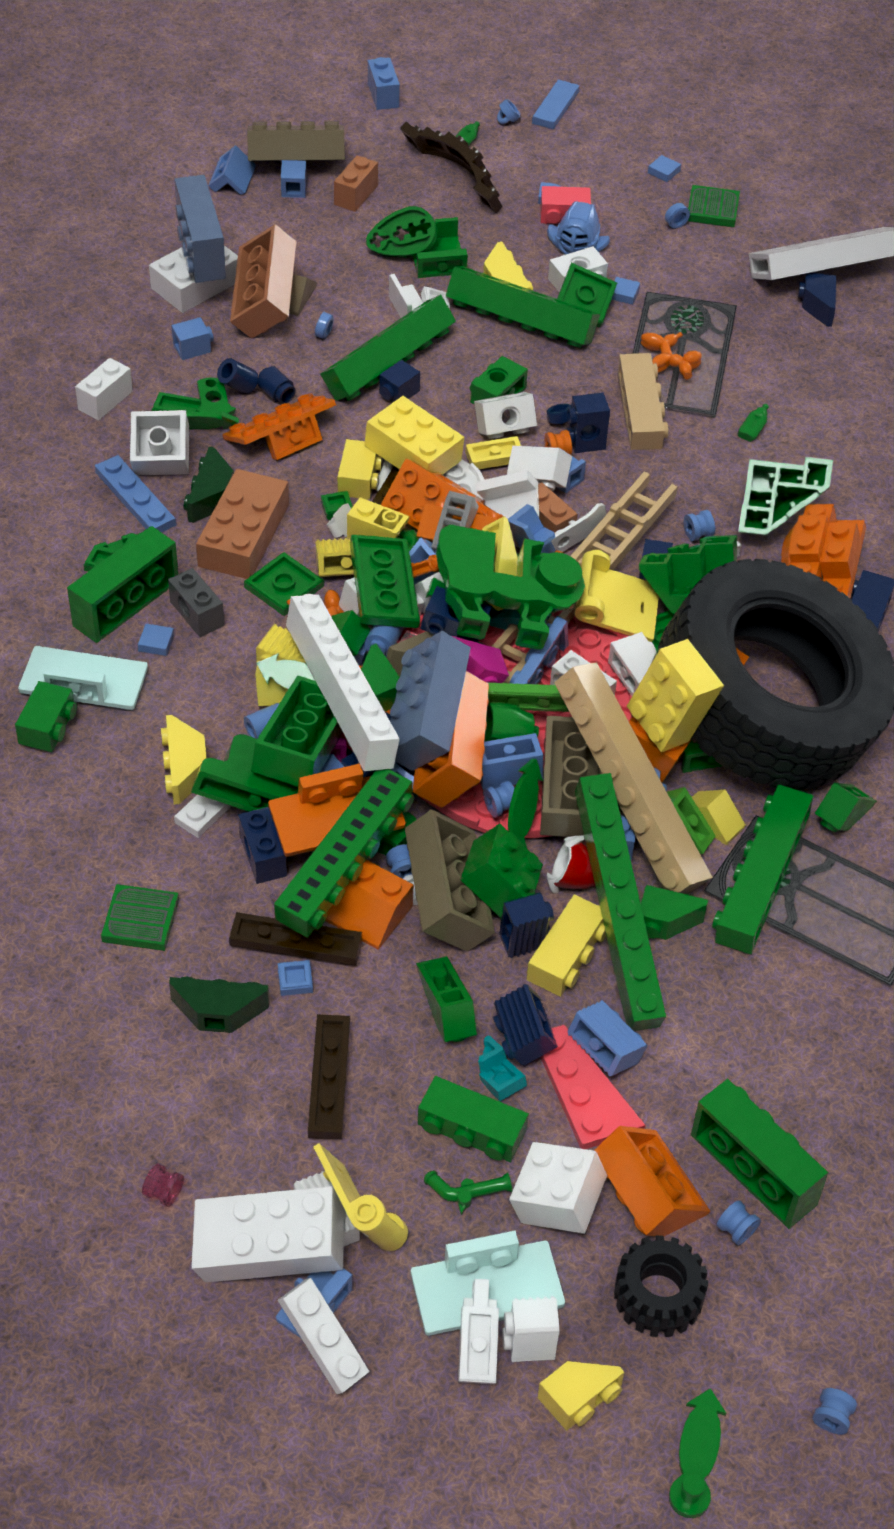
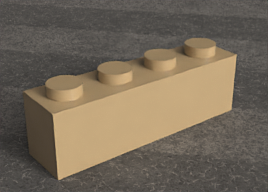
[618,353,668,450]

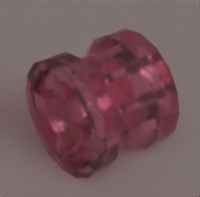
[142,1163,184,1207]

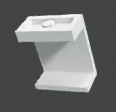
[476,470,539,548]

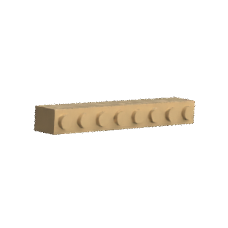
[554,662,713,894]

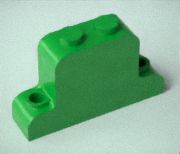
[191,734,298,812]

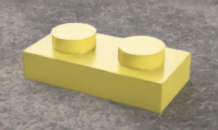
[465,436,521,469]

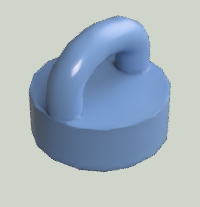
[497,99,521,124]

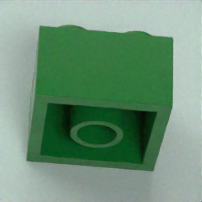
[460,824,543,919]

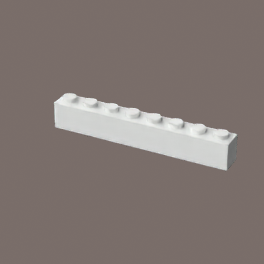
[286,594,400,771]

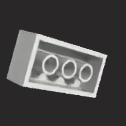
[192,1186,344,1282]

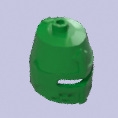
[484,703,539,742]

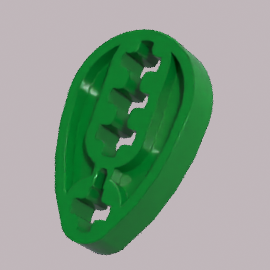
[366,206,438,258]

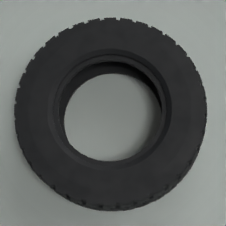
[657,559,894,790]

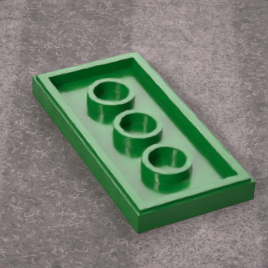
[350,535,420,628]

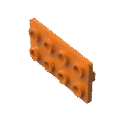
[222,393,336,460]
[381,459,497,530]
[268,763,406,857]

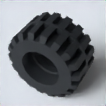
[614,1235,708,1337]

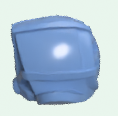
[547,201,610,255]

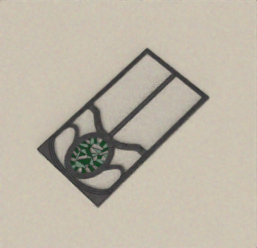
[621,292,737,419]
[703,815,894,988]

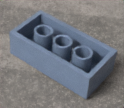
[174,175,226,283]
[390,631,471,771]

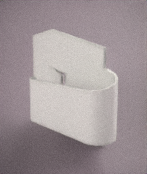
[327,503,351,538]

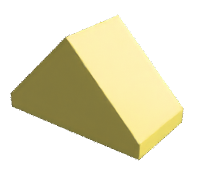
[692,789,746,845]

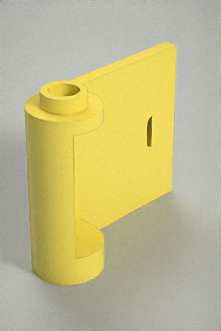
[575,550,659,642]
[313,1143,408,1251]

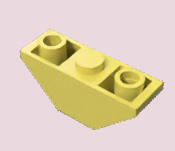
[483,241,533,290]
[161,715,207,804]

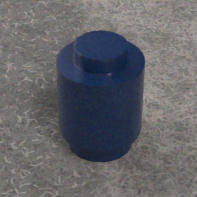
[257,366,296,404]

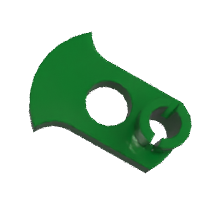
[196,378,236,415]

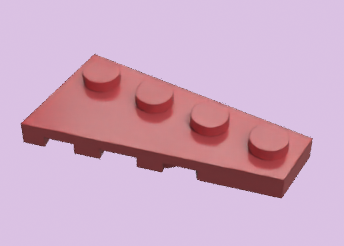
[540,1025,646,1149]

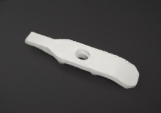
[551,503,606,552]

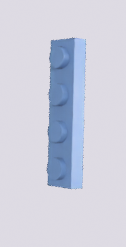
[94,455,176,533]

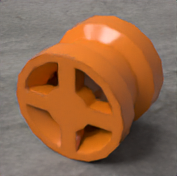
[544,430,572,455]

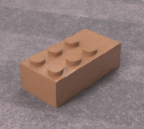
[230,224,296,338]
[196,469,289,579]

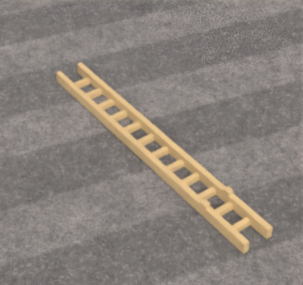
[491,471,677,683]

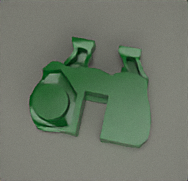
[436,524,585,650]

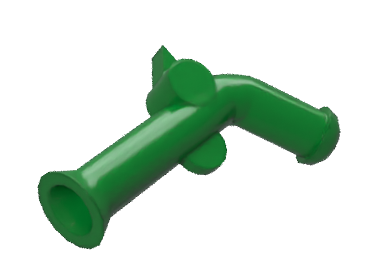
[424,1170,512,1215]

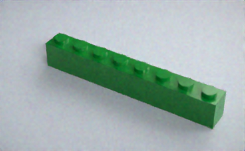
[575,773,666,1031]

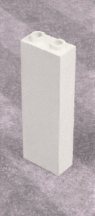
[749,227,894,280]

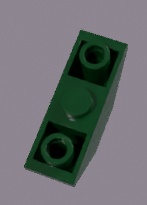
[183,447,234,523]
[169,976,270,1033]

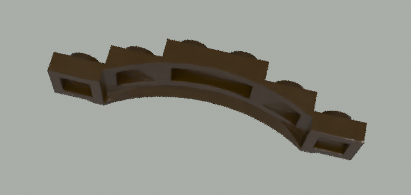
[400,122,503,213]

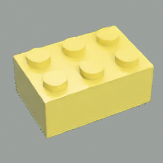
[364,396,465,475]
[627,639,724,753]

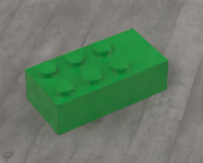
[67,526,178,643]
[251,675,343,787]
[691,1078,828,1229]

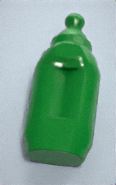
[455,121,480,147]
[738,404,769,442]

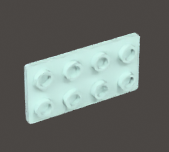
[18,646,148,710]
[410,1231,565,1336]

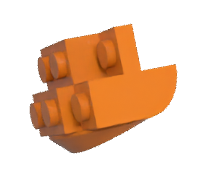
[781,504,866,598]

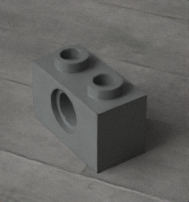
[168,568,224,637]

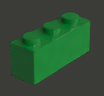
[418,1076,529,1163]

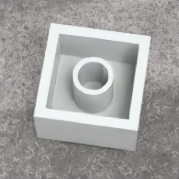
[130,410,189,475]
[509,1142,607,1234]

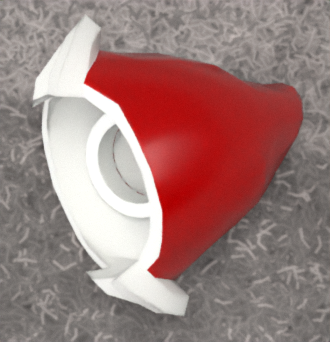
[547,835,595,894]

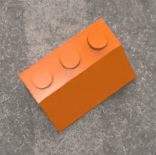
[325,860,414,950]
[594,1126,711,1236]

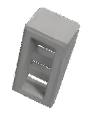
[431,491,479,550]

